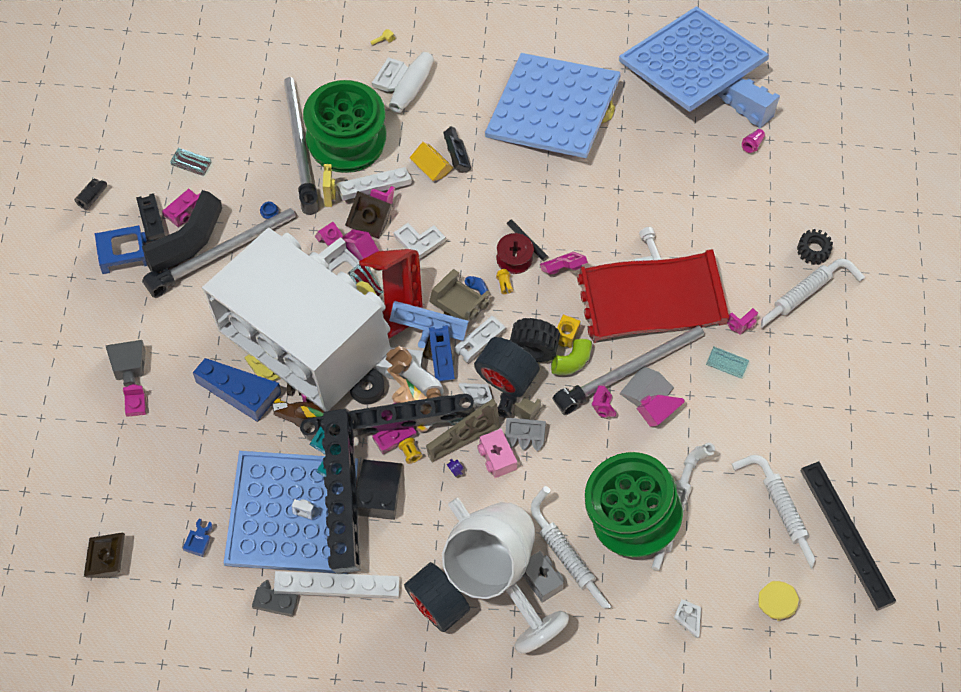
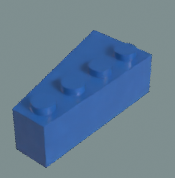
[193,358,281,422]

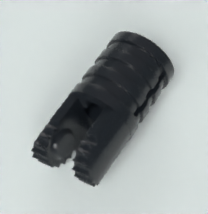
[74,178,107,210]

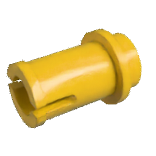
[496,269,513,294]

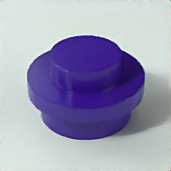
[446,458,464,477]

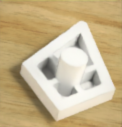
[459,383,492,407]
[674,599,701,638]

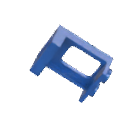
[94,225,147,274]

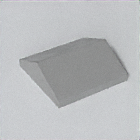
[620,367,674,407]

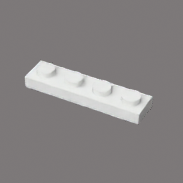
[337,167,412,200]

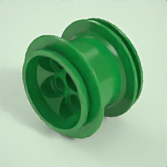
[303,80,386,173]
[585,452,683,557]

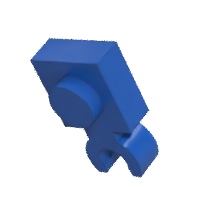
[183,518,212,557]

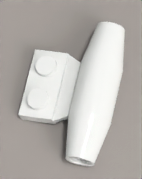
[372,52,434,113]

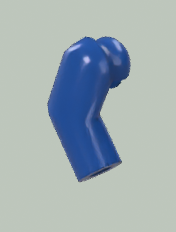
[464,276,489,295]

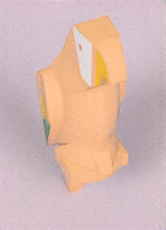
[387,367,433,432]

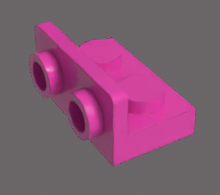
[162,188,200,227]

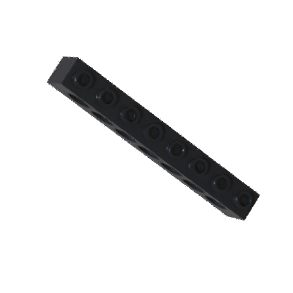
[321,408,361,574]

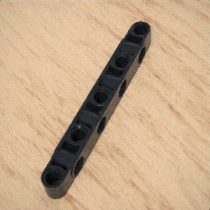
[300,394,476,441]

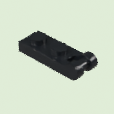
[136,193,165,241]

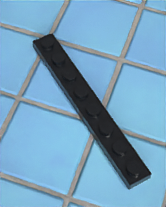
[800,461,896,611]

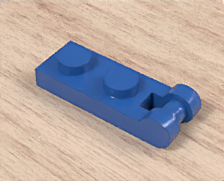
[429,325,455,381]

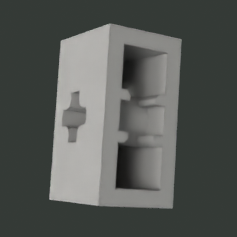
[523,551,564,603]

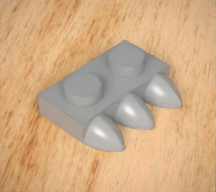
[505,418,546,451]

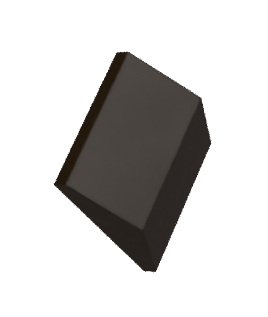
[345,191,392,239]
[84,532,125,578]

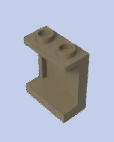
[429,269,490,323]

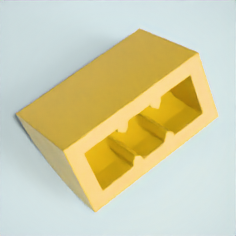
[409,141,454,181]

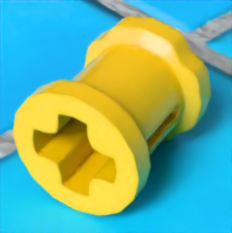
[398,438,423,464]

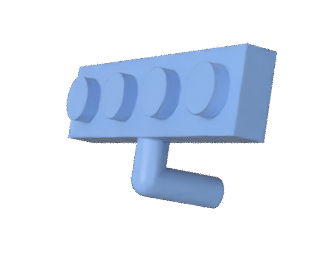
[389,301,469,348]

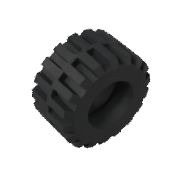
[510,318,560,362]

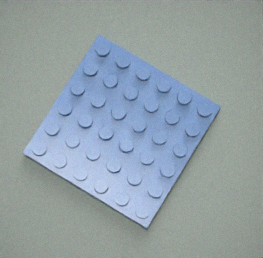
[619,6,769,112]
[485,53,621,158]
[224,451,358,574]

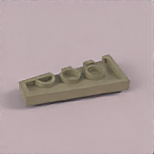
[426,398,500,462]

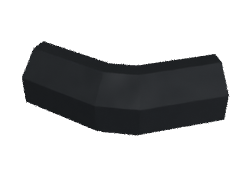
[142,190,223,272]

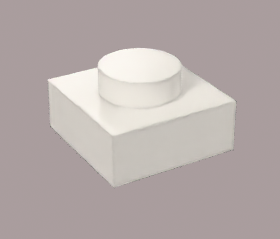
[291,499,315,520]

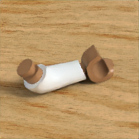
[386,346,444,398]

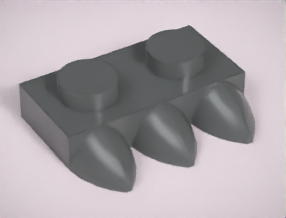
[252,580,298,617]

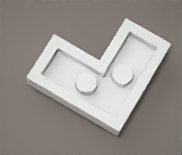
[394,223,446,259]

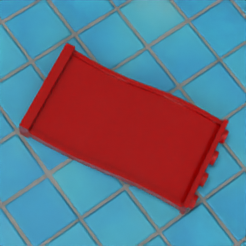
[577,249,729,343]

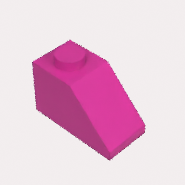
[342,229,379,260]
[636,395,685,427]

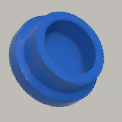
[260,201,279,219]

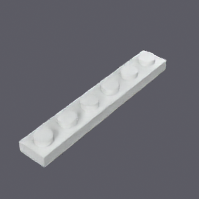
[274,571,399,599]

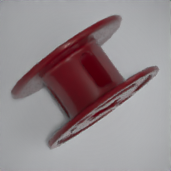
[496,233,534,274]

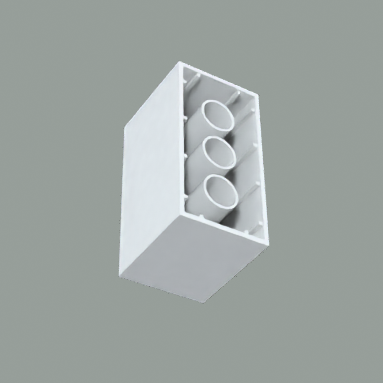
[202,227,391,412]

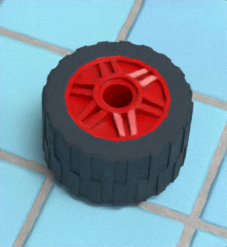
[474,337,540,397]
[404,562,470,632]

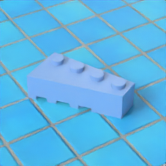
[716,77,780,128]

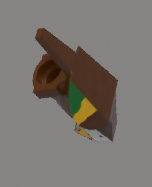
[273,398,324,427]

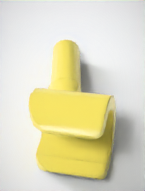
[370,29,395,45]

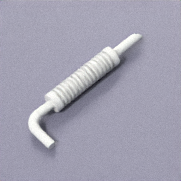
[761,259,865,328]
[732,455,815,570]
[531,486,611,608]

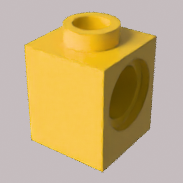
[557,314,581,348]

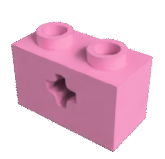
[477,429,517,478]

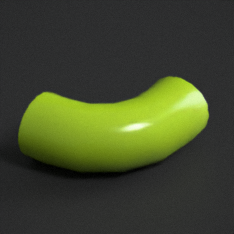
[551,339,592,375]

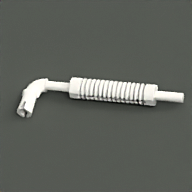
[651,443,715,571]

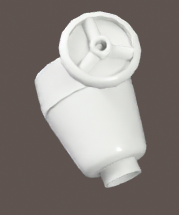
[442,498,569,653]

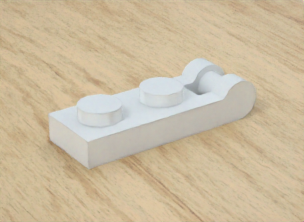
[454,315,506,363]

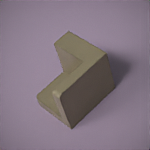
[513,397,541,420]

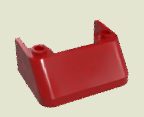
[359,249,423,339]

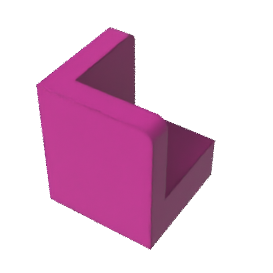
[370,186,395,204]

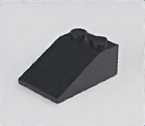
[357,459,402,520]

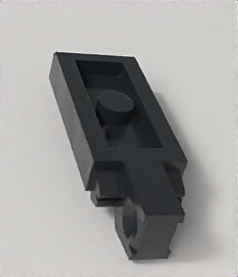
[443,126,471,173]

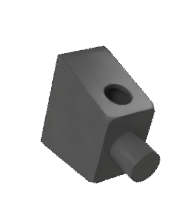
[105,340,146,387]

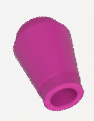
[741,129,765,153]

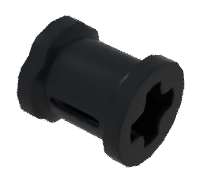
[497,392,517,418]

